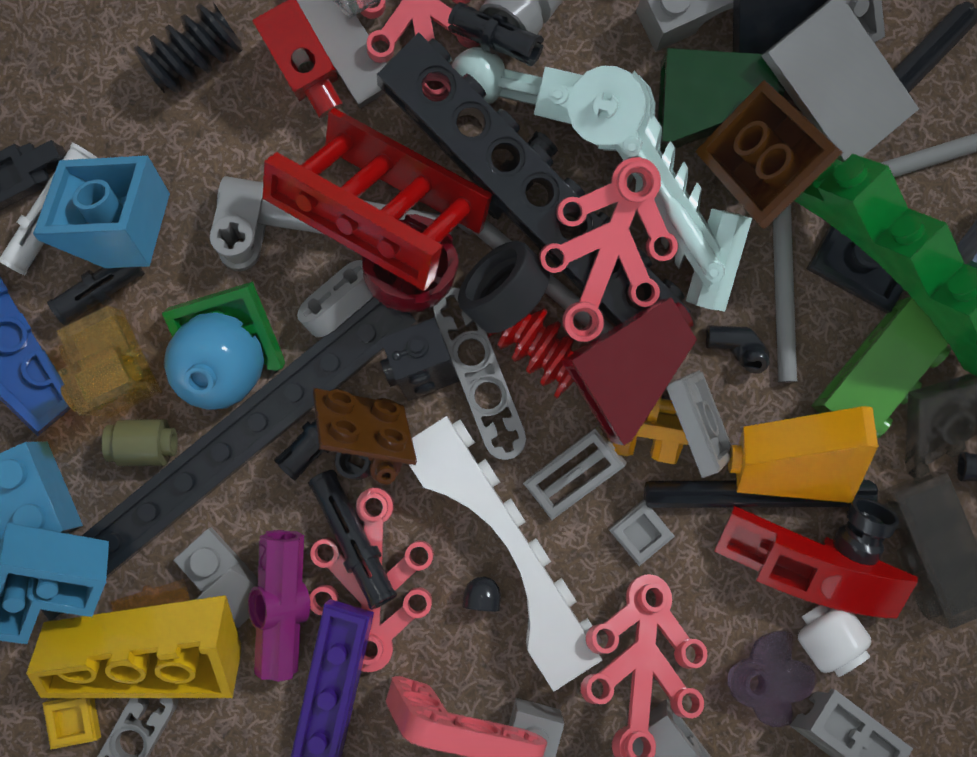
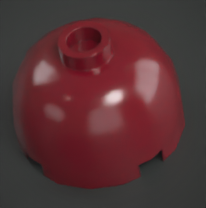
[362,214,459,312]

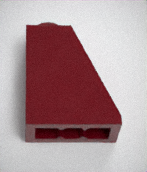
[562,297,697,446]

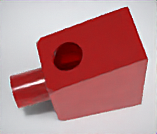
[252,0,343,118]

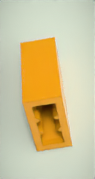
[728,406,878,503]

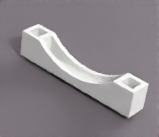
[409,416,603,692]

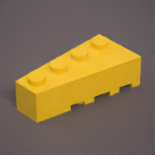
[26,595,241,698]

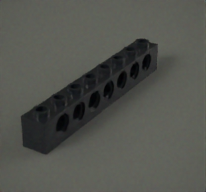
[377,32,691,326]

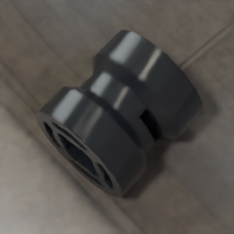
[833,498,899,565]

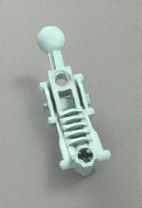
[451,47,752,312]

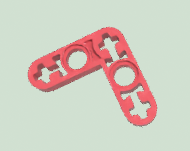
[386,676,547,757]

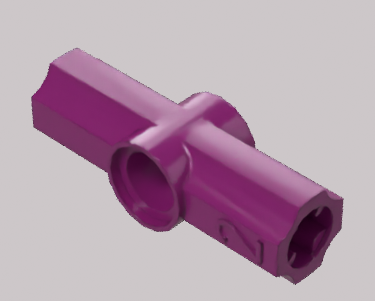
[248,530,311,682]

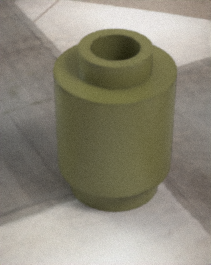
[102,419,178,467]

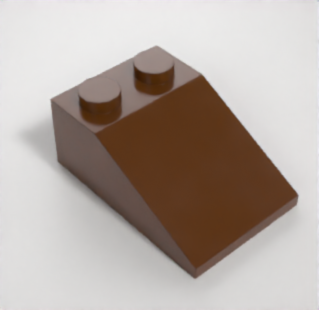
[695,80,843,229]

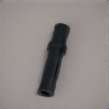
[308,470,398,610]

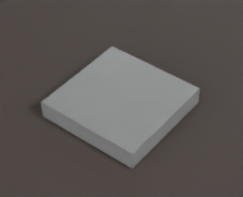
[666,370,731,478]

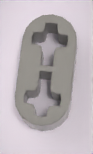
[297,260,373,337]

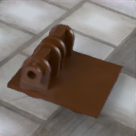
[313,388,417,484]

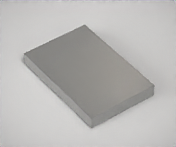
[761,0,919,162]

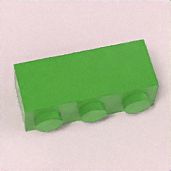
[811,296,952,439]

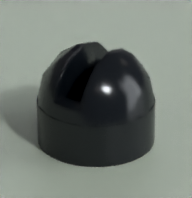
[335,452,371,480]
[462,576,501,612]

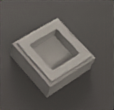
[608,500,675,566]

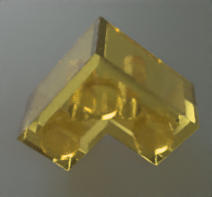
[57,306,162,417]

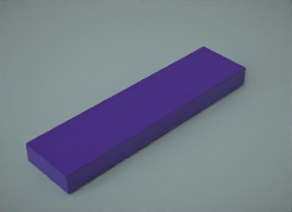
[291,599,374,757]

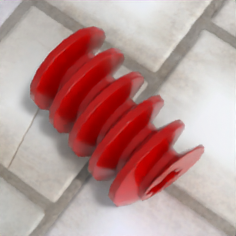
[488,308,584,399]

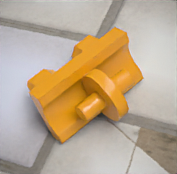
[608,395,689,464]

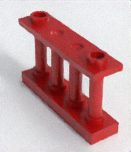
[262,108,493,291]

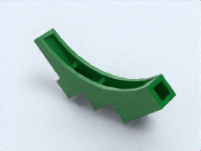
[794,153,977,376]

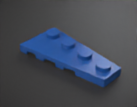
[0,277,75,436]

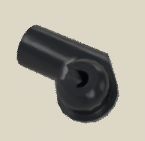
[706,325,770,374]

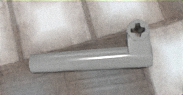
[210,176,452,271]

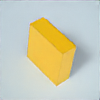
[42,698,101,750]

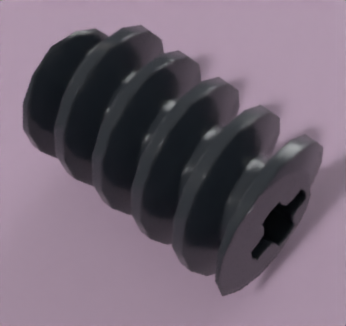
[134,2,243,94]

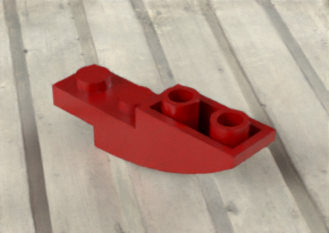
[714,506,918,619]

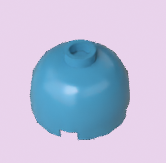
[163,312,264,410]

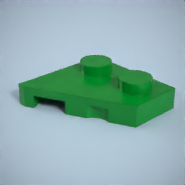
[162,281,285,371]

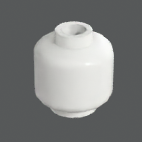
[798,605,871,677]

